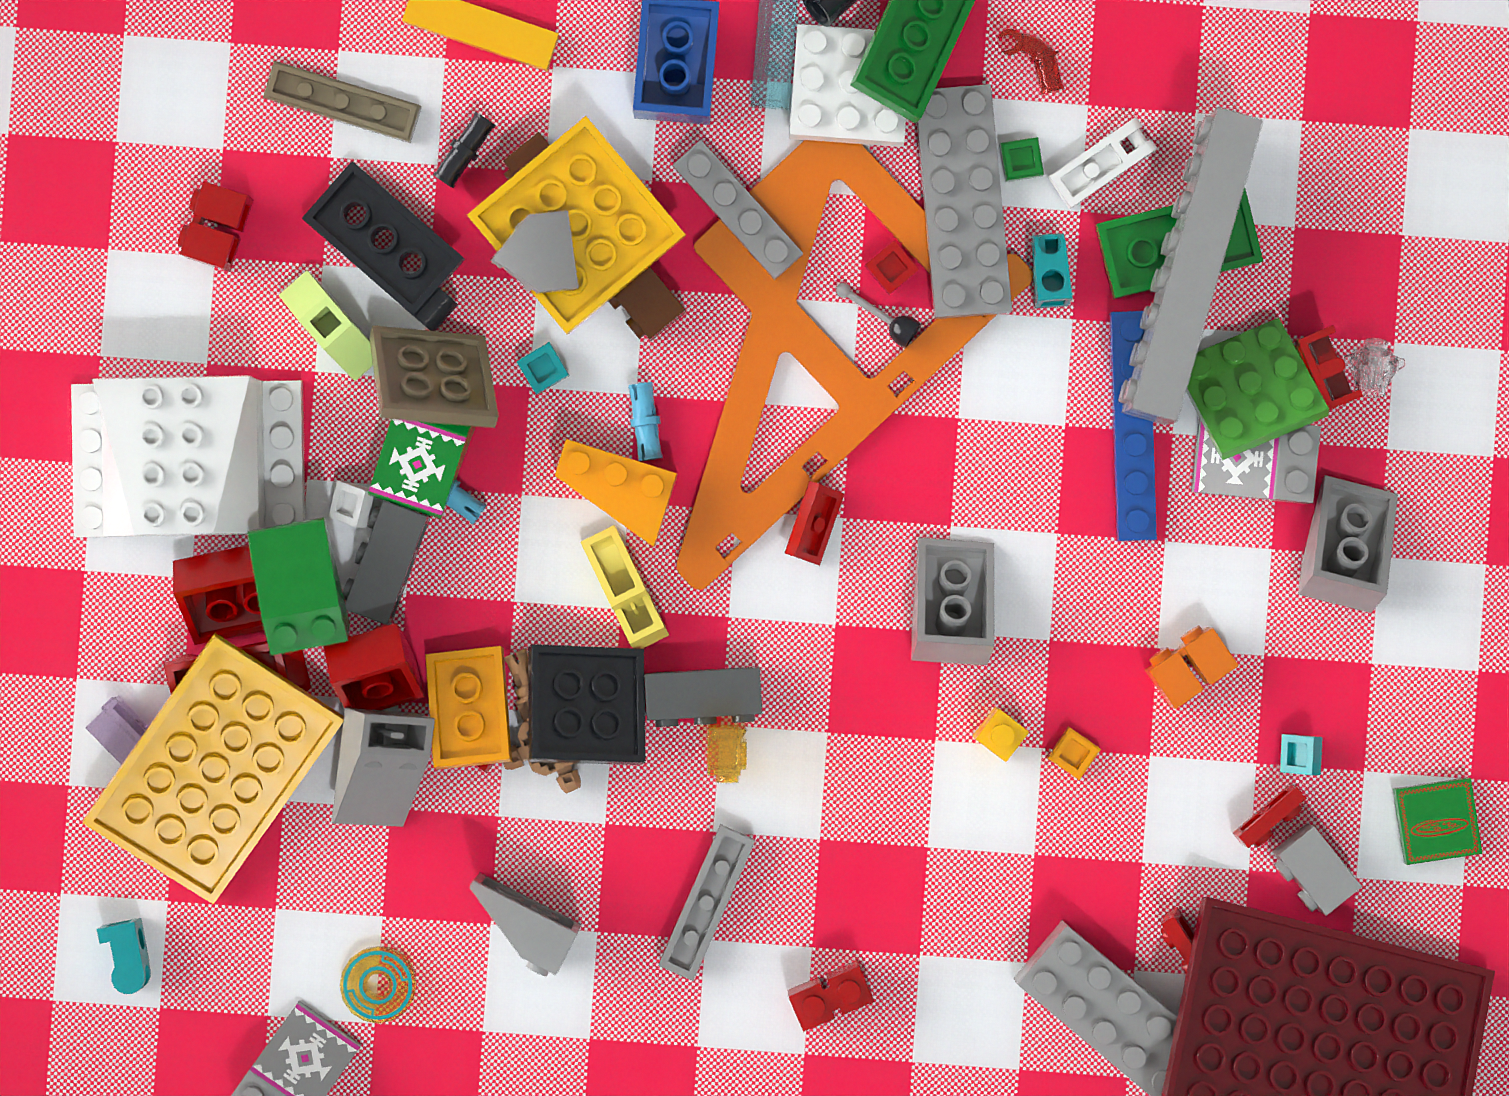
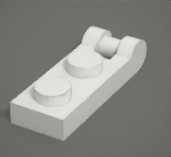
[1048,117,1158,209]

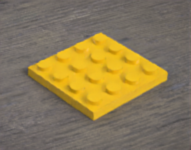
[467,116,686,335]

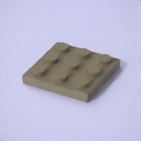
[369,325,499,428]

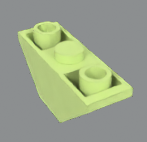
[279,270,373,381]

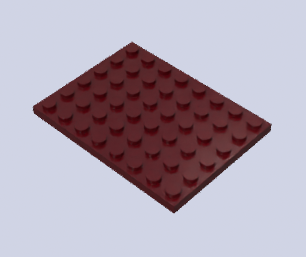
[1161,897,1495,1096]

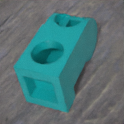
[1031,233,1073,309]
[96,918,151,994]

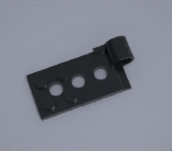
[302,161,465,331]

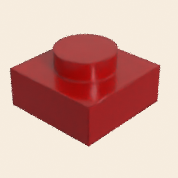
[865,240,919,295]

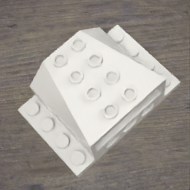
[71,376,305,537]

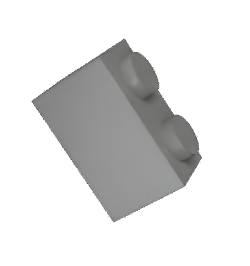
[1271,823,1362,915]

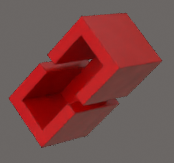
[178,181,254,272]
[787,960,874,1032]

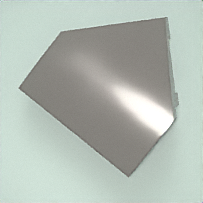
[490,211,579,293]

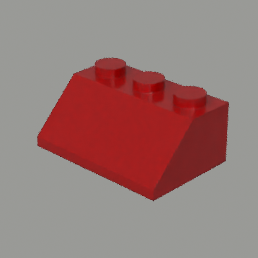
[173,545,264,645]

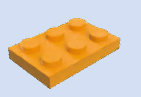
[426,646,512,770]

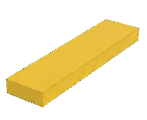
[402,0,559,72]

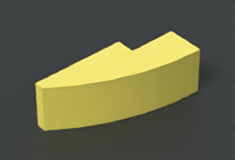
[580,525,669,649]

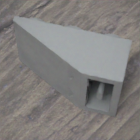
[331,708,435,827]

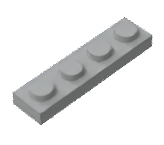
[672,140,803,280]
[658,824,755,981]

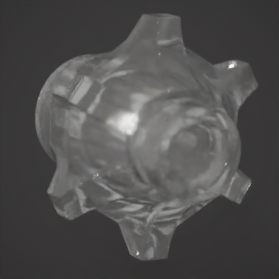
[1344,338,1405,398]

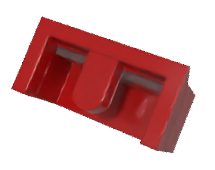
[1295,325,1363,410]

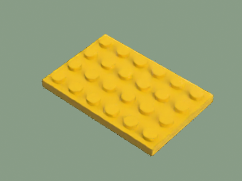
[82,633,344,904]

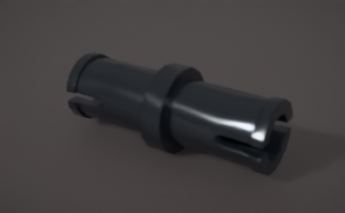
[433,112,496,188]

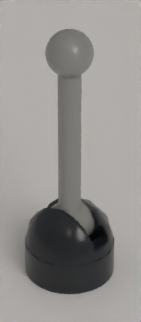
[836,283,922,349]

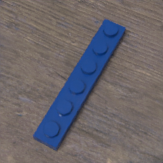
[1109,311,1157,541]

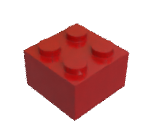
[323,623,424,710]

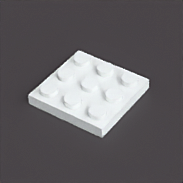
[789,24,906,147]

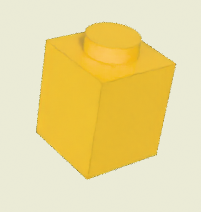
[972,707,1029,762]

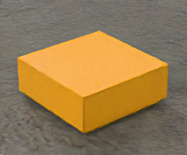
[1047,727,1101,780]

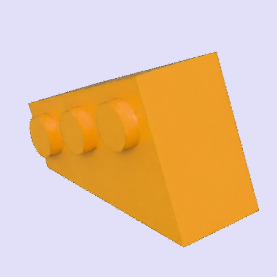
[555,439,677,547]

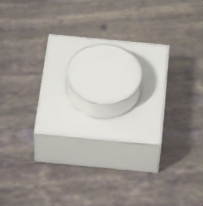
[328,480,374,528]

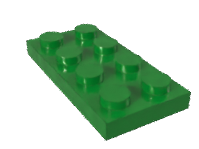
[850,0,975,123]
[1095,187,1263,299]

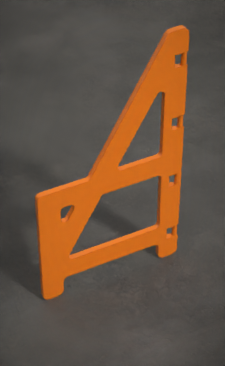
[676,140,1033,590]

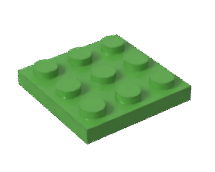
[1186,318,1329,461]

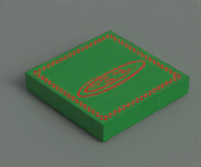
[1393,777,1483,865]

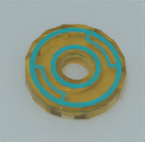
[340,946,417,1024]

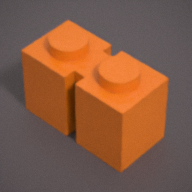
[1145,625,1239,709]

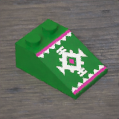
[368,419,476,519]

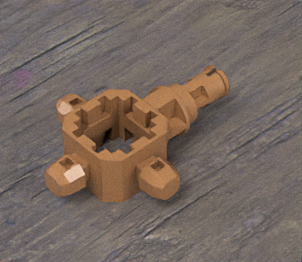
[503,648,581,793]

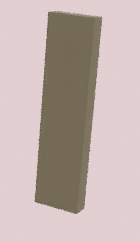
[263,61,422,143]

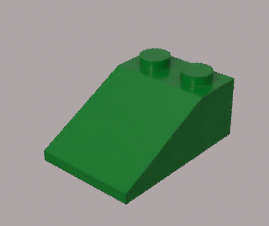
[247,517,350,655]

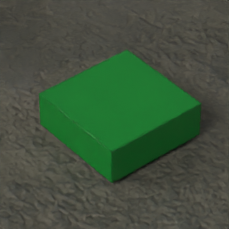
[999,137,1044,182]

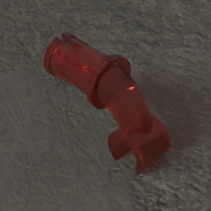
[998,29,1065,95]

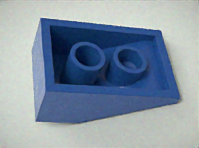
[633,0,720,125]

